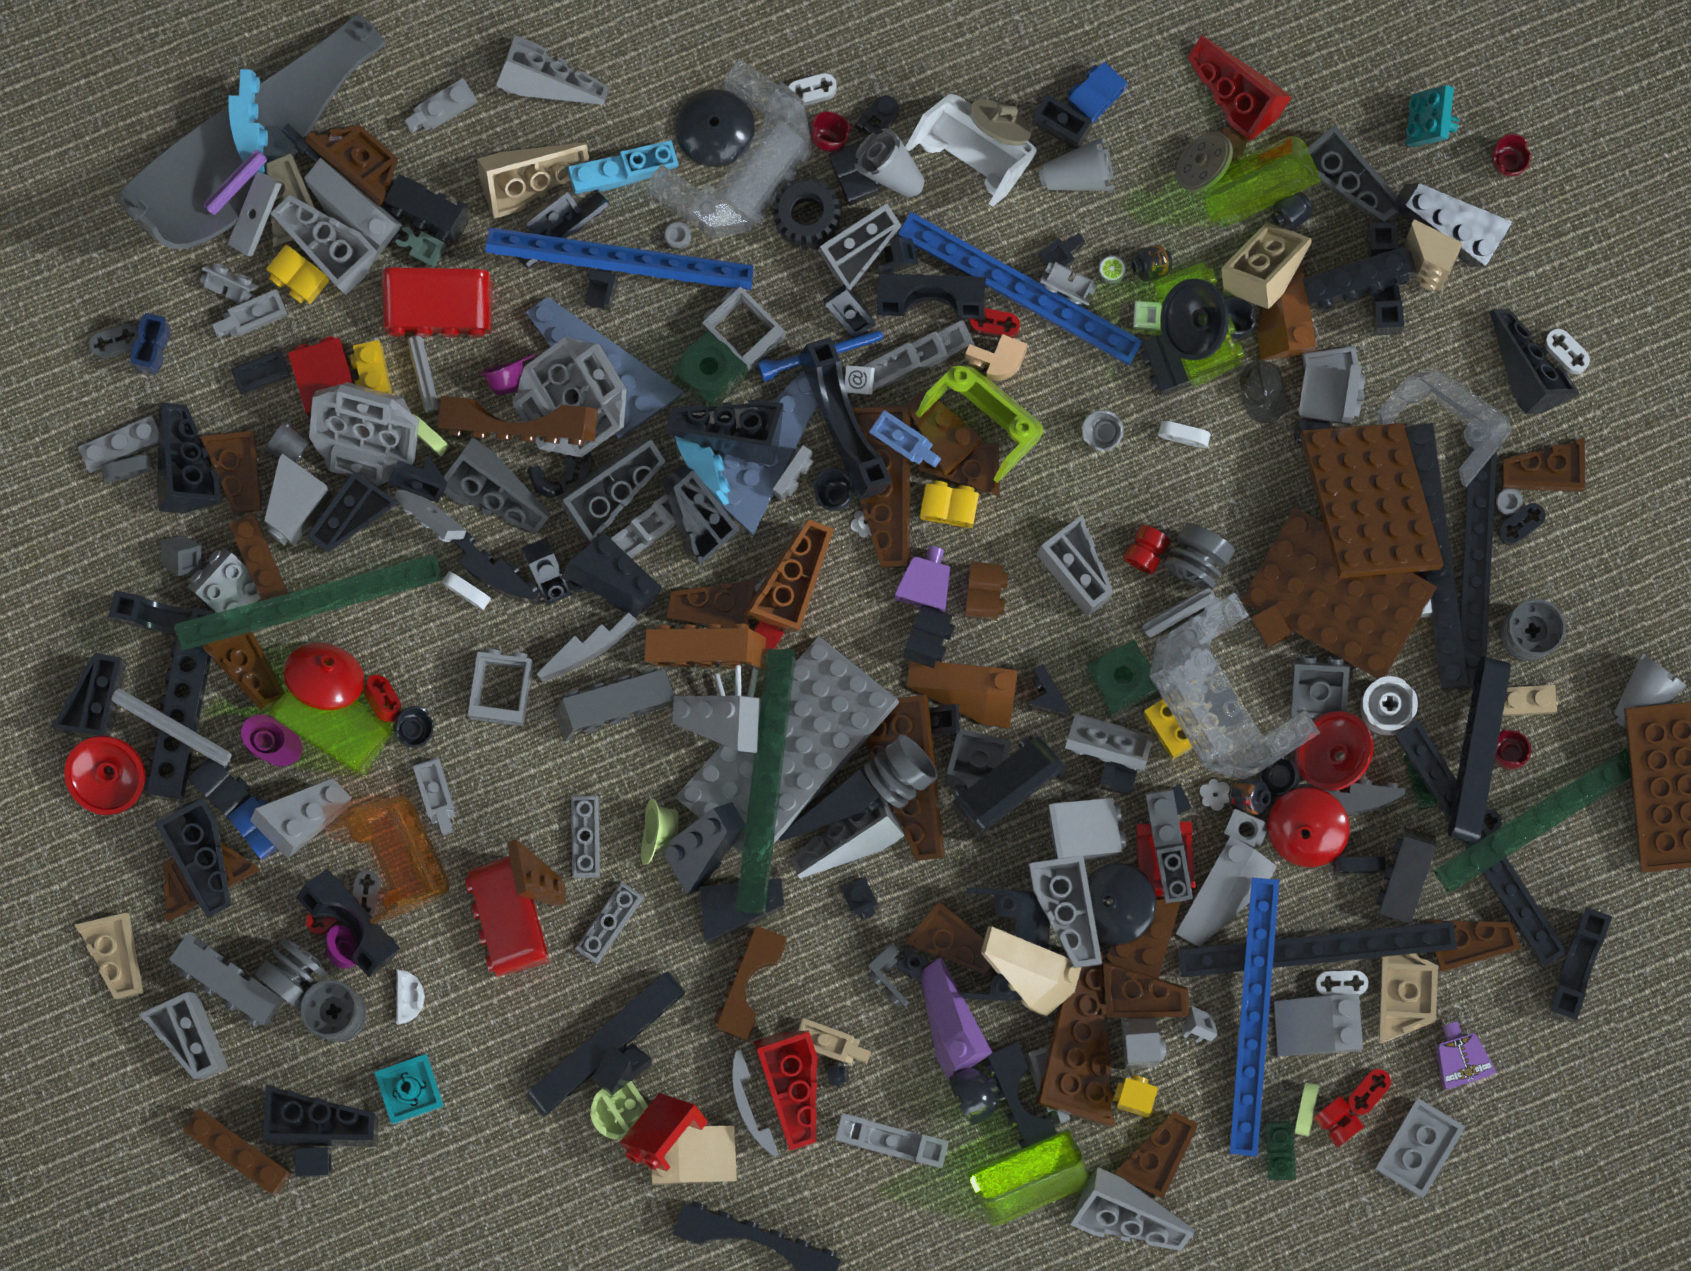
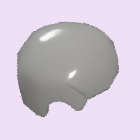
[1082,410,1124,451]

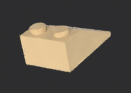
[1222,222,1312,309]
[652,1126,737,1186]

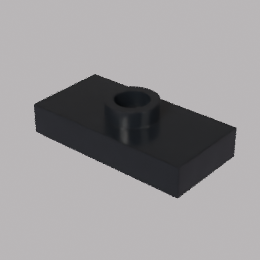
[231,350,291,395]

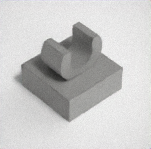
[1182,1006,1218,1043]

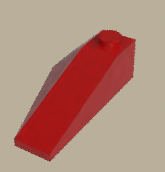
[1187,36,1292,140]
[753,1030,818,1151]

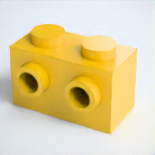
[350,340,392,395]
[1143,694,1202,760]
[1113,1075,1158,1118]

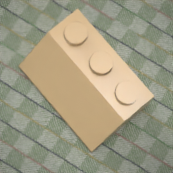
[1404,219,1463,292]

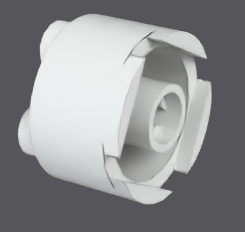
[1360,676,1418,735]

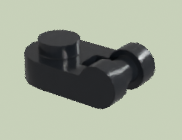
[854,95,899,135]

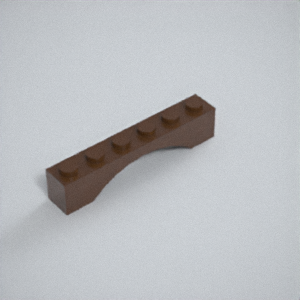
[438,396,598,446]

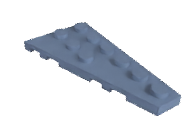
[526,297,684,440]
[718,370,818,536]

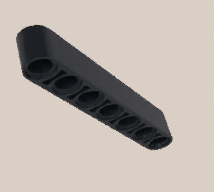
[1448,656,1511,843]
[525,971,686,1117]

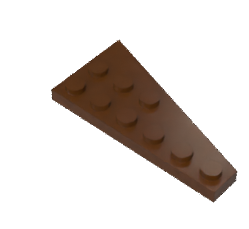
[852,406,910,568]
[866,695,945,861]
[1036,953,1115,1128]

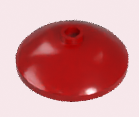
[283,642,365,710]
[1295,711,1373,791]
[64,735,145,815]
[1267,787,1350,867]

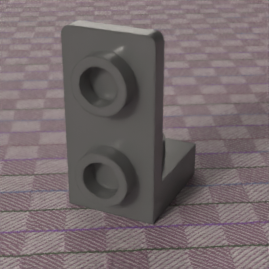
[868,944,909,1008]

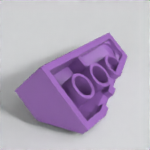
[920,958,992,1081]

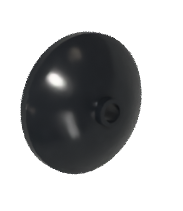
[676,89,755,167]
[1160,279,1229,360]
[1087,863,1156,945]

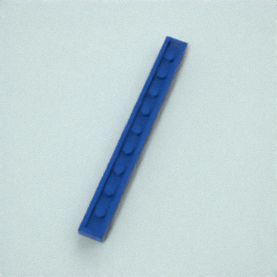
[898,212,1143,366]
[485,228,754,290]
[1230,877,1279,1156]

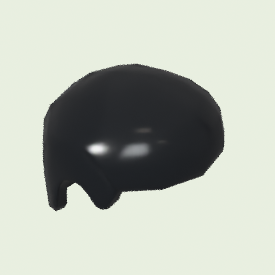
[1225,297,1256,340]
[813,468,855,512]
[393,705,434,748]
[1259,755,1300,797]

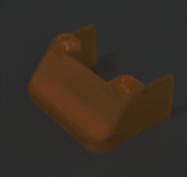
[326,796,450,924]

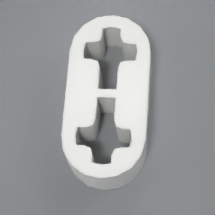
[787,73,837,107]
[1545,329,1590,374]
[1158,421,1211,448]
[441,571,491,610]
[1315,971,1369,996]

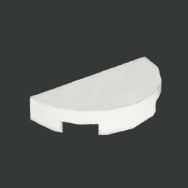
[396,969,425,1025]

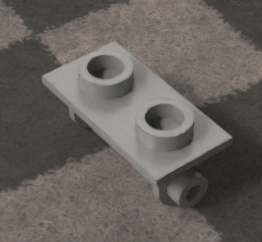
[1040,262,1097,305]
[200,263,259,304]

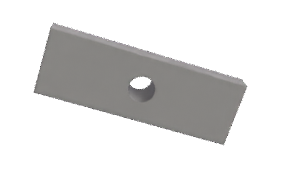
[228,172,281,256]
[394,490,467,542]
[571,796,600,879]
[575,881,644,965]

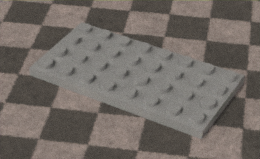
[675,636,899,865]

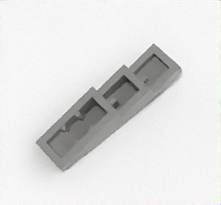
[862,321,975,391]
[611,494,676,558]
[537,613,638,682]

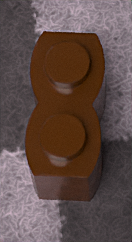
[965,561,1008,621]

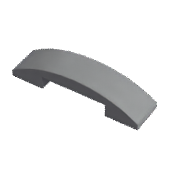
[733,1050,779,1157]
[835,1113,949,1168]

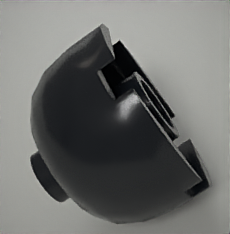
[949,1068,1000,1125]

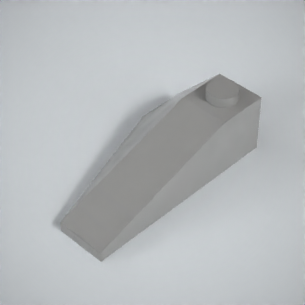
[496,35,609,105]

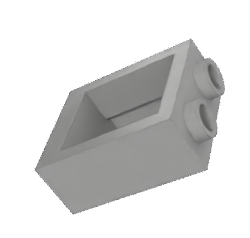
[702,286,786,374]
[468,649,533,727]

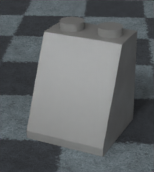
[265,454,332,547]
[1048,798,1126,861]

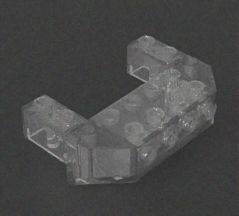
[646,59,812,238]
[1150,592,1320,780]

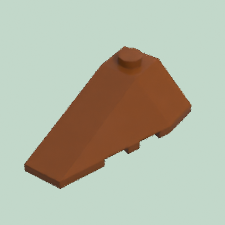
[1257,263,1316,361]
[906,661,1018,729]

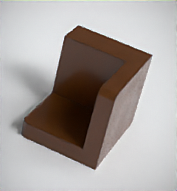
[1251,605,1292,649]

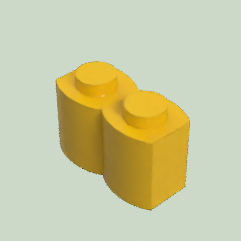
[266,245,330,305]
[920,481,979,528]

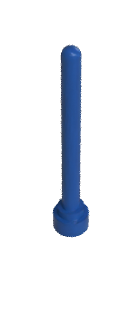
[758,331,883,382]

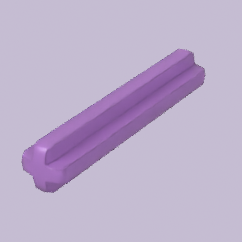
[204,150,267,215]

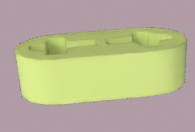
[413,413,450,457]
[1295,1082,1319,1136]

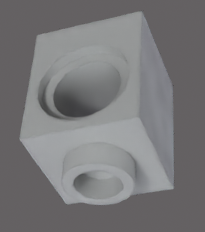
[1222,809,1267,848]

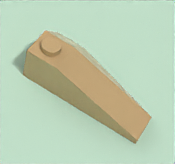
[477,142,589,219]
[981,927,1081,1016]

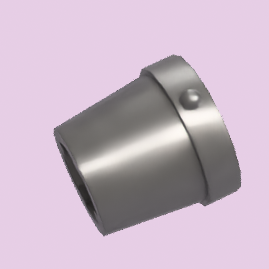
[265,422,309,463]

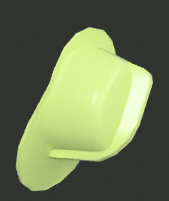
[641,799,678,865]

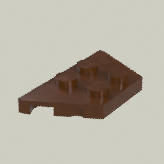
[305,125,398,207]
[163,842,260,923]
[1107,899,1181,978]

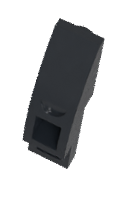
[451,531,540,605]

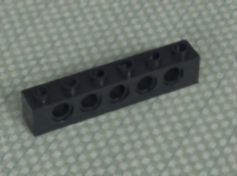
[144,635,212,803]

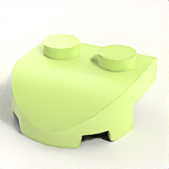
[590,1081,648,1140]

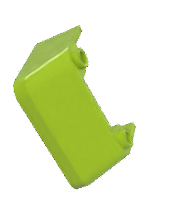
[915,366,1043,483]

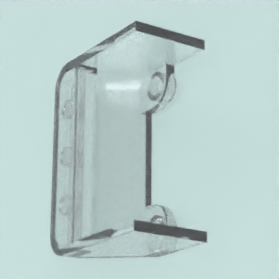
[1377,368,1511,487]

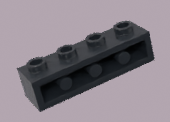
[1302,246,1418,311]

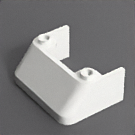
[906,94,1036,206]

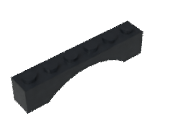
[798,337,892,500]
[673,1201,842,1271]

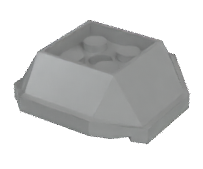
[513,337,627,457]
[309,382,419,485]

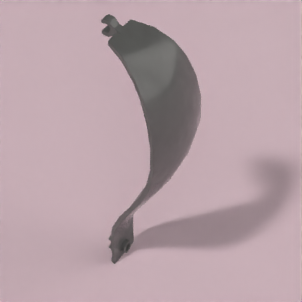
[115,13,386,249]

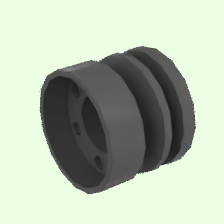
[1163,523,1235,591]
[1500,599,1566,662]
[864,735,938,808]
[254,938,328,1010]
[301,980,367,1042]

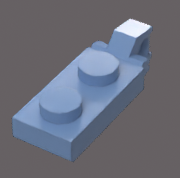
[869,410,941,467]

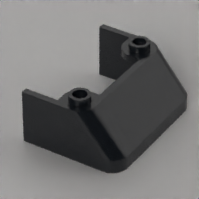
[952,735,1066,843]
[962,888,1050,1001]

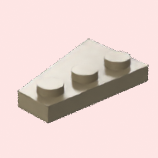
[266,153,315,248]

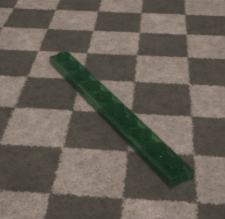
[174,554,443,651]
[736,649,796,913]
[1433,747,1631,894]

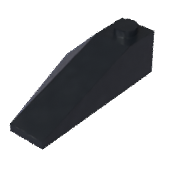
[155,797,232,919]

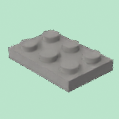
[1065,713,1154,770]
[1375,1098,1465,1199]

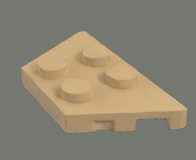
[1379,954,1438,1043]

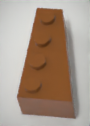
[743,519,834,633]
[645,624,766,670]

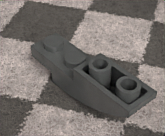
[1295,779,1405,816]
[1145,788,1193,904]

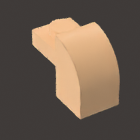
[965,334,1027,381]

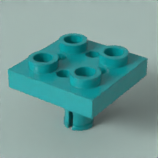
[1406,85,1460,148]
[374,1054,445,1125]

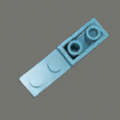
[229,69,268,177]
[567,141,679,195]
[675,436,730,505]

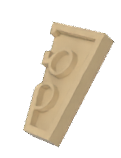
[75,913,144,999]

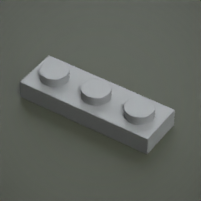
[78,415,159,473]

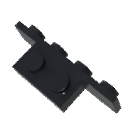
[516,188,610,268]

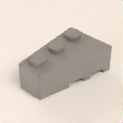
[818,203,902,291]
[673,696,759,753]
[250,778,352,859]
[139,992,228,1079]

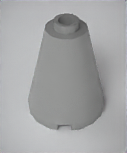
[854,128,925,197]
[1039,138,1114,191]
[1614,653,1687,729]

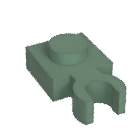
[395,227,447,268]

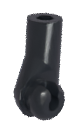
[528,466,562,498]

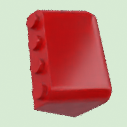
[382,267,493,338]
[464,856,550,977]

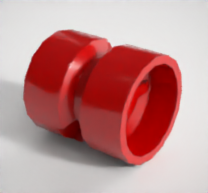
[1123,524,1172,575]
[1313,1096,1365,1148]

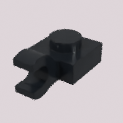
[1038,233,1085,267]

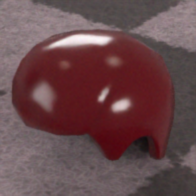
[809,111,850,152]
[1491,133,1532,177]
[1494,729,1532,770]

